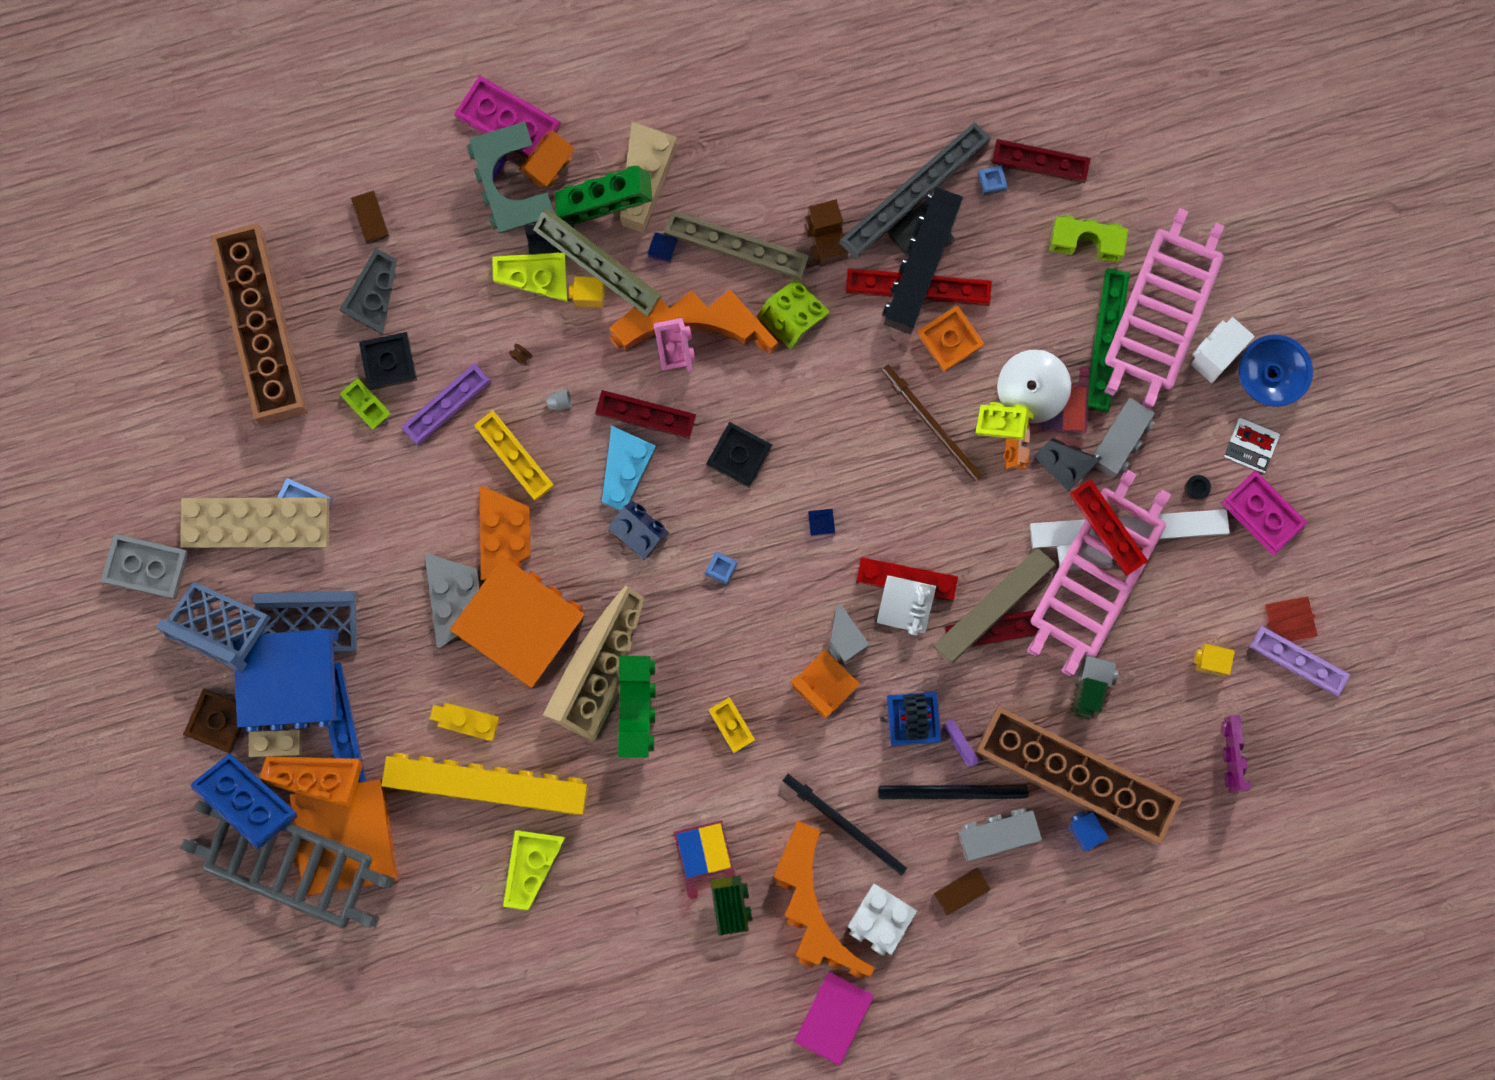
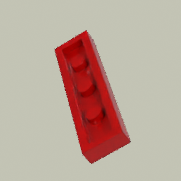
[1069,479,1148,576]
[856,557,958,602]

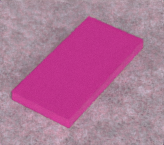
[454,75,561,158]

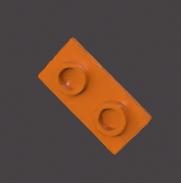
[1004,425,1030,470]

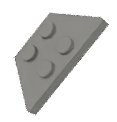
[425,554,480,649]

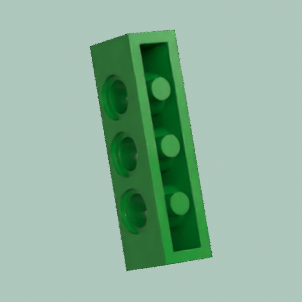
[555,166,652,225]

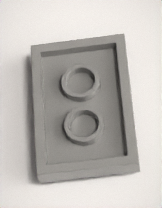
[101,534,188,599]

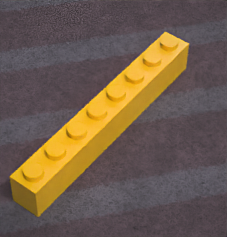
[381,752,589,816]

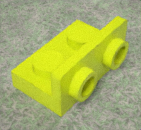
[975,402,1034,440]

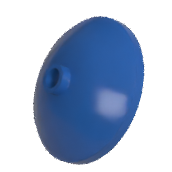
[1238,335,1313,407]

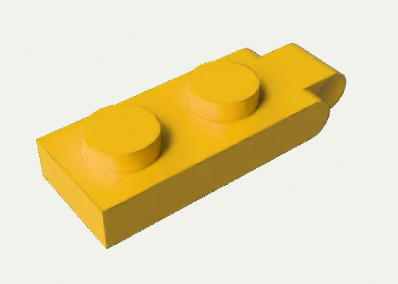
[429,702,500,742]

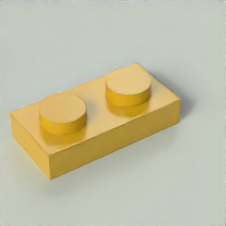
[708,697,755,753]

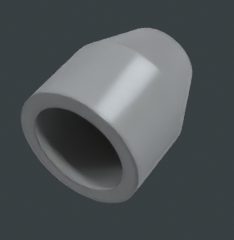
[547,389,572,411]

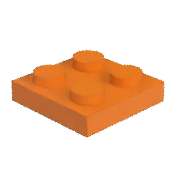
[916,305,985,372]

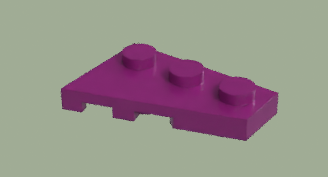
[1221,715,1251,793]

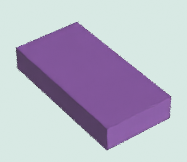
[943,719,980,768]

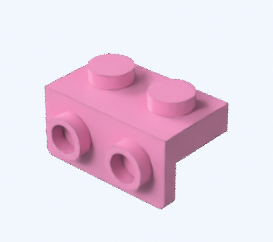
[653,318,696,372]

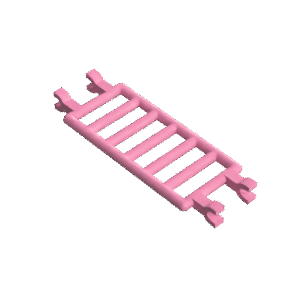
[1104,208,1225,410]
[1026,470,1171,676]

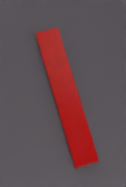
[845,268,992,306]

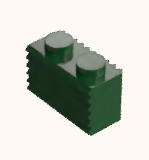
[1070,677,1108,720]
[710,875,753,936]

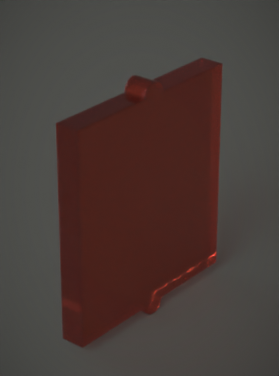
[1265,596,1318,641]

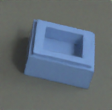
[978,165,1008,195]
[705,551,738,585]

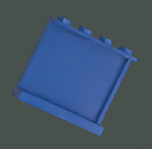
[233,629,342,732]

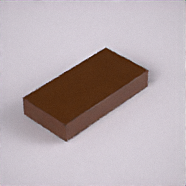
[351,190,389,244]
[933,867,991,916]

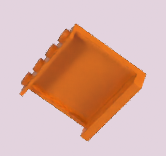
[449,556,585,689]
[287,779,399,897]

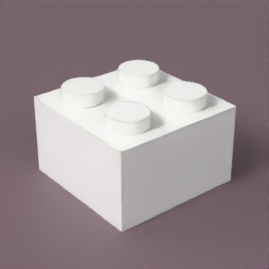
[1190,317,1255,383]

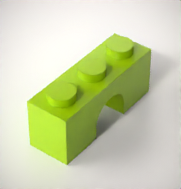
[1049,215,1128,263]

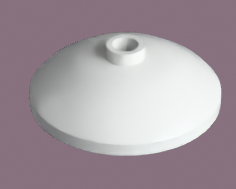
[997,350,1071,423]

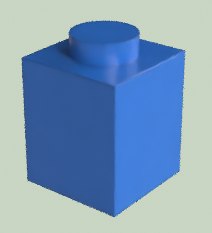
[1067,810,1109,852]

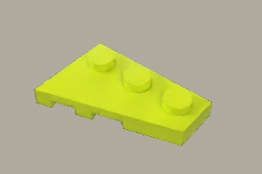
[492,253,568,302]
[503,830,566,910]

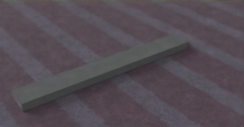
[839,122,991,259]

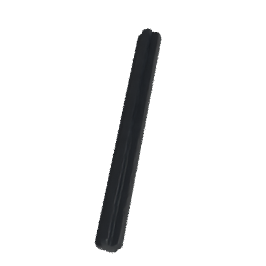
[878,785,1029,799]

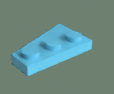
[602,426,656,511]

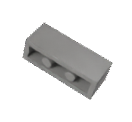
[1093,398,1155,479]
[957,808,1042,862]

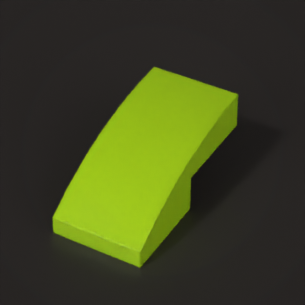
[339,378,391,430]

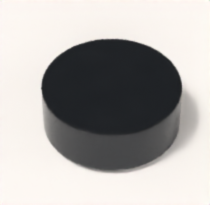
[1185,475,1211,500]

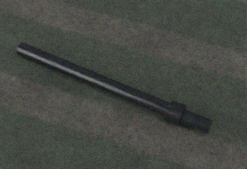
[782,773,907,876]

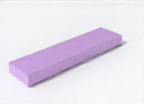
[1249,626,1350,697]

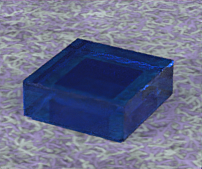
[647,232,678,263]
[808,509,835,537]

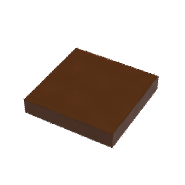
[183,688,242,754]

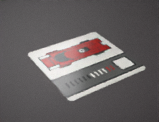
[1224,418,1280,473]

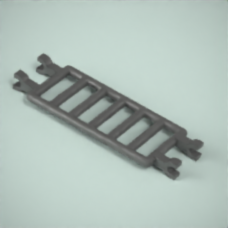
[180,801,395,929]

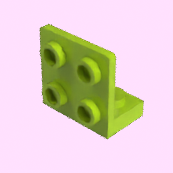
[756,279,830,350]

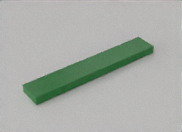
[1086,268,1130,413]

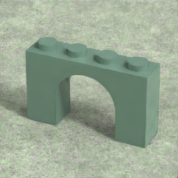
[466,121,554,233]

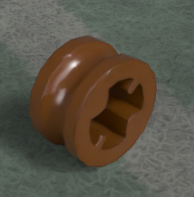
[508,343,533,366]

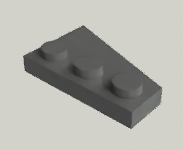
[340,248,397,335]

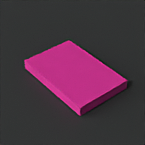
[1221,470,1307,556]
[794,971,874,1065]

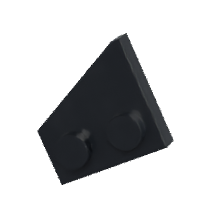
[1034,438,1102,491]

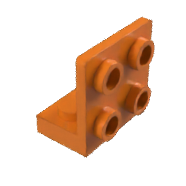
[790,650,859,720]

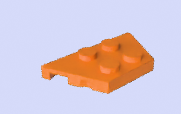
[480,486,531,581]

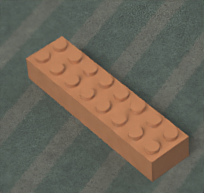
[210,223,308,426]
[974,706,1183,845]

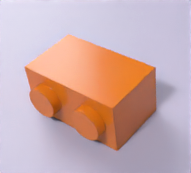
[518,130,575,188]

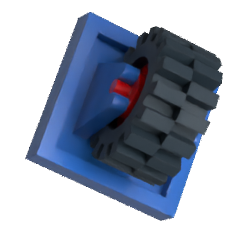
[886,692,941,746]

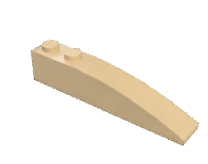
[543,586,644,742]

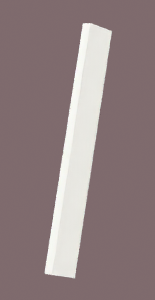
[1030,509,1230,549]

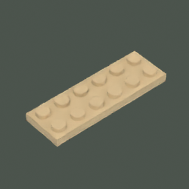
[180,498,330,548]

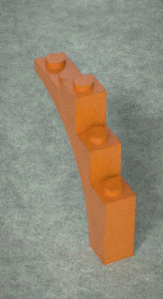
[773,821,874,979]

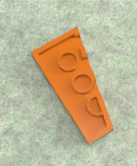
[259,757,363,808]

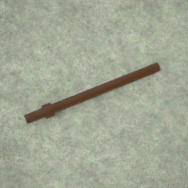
[881,365,982,482]

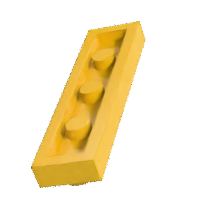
[474,410,554,502]

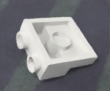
[847,883,917,956]

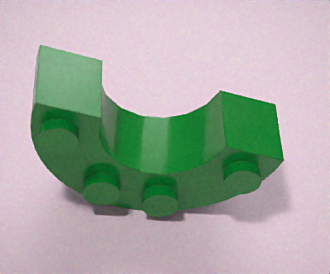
[618,655,656,758]

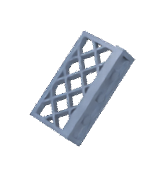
[156,582,271,673]
[253,591,358,652]

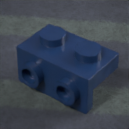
[607,501,669,560]

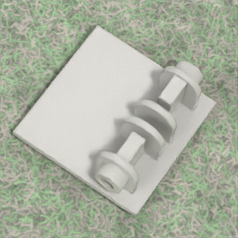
[876,575,936,635]

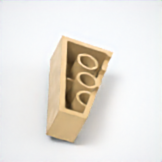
[620,122,678,233]

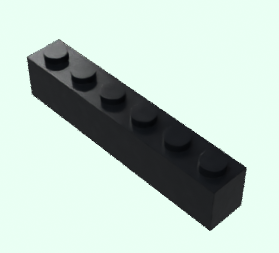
[882,187,963,335]

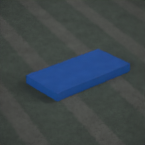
[190,753,297,849]

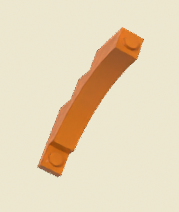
[609,289,778,355]

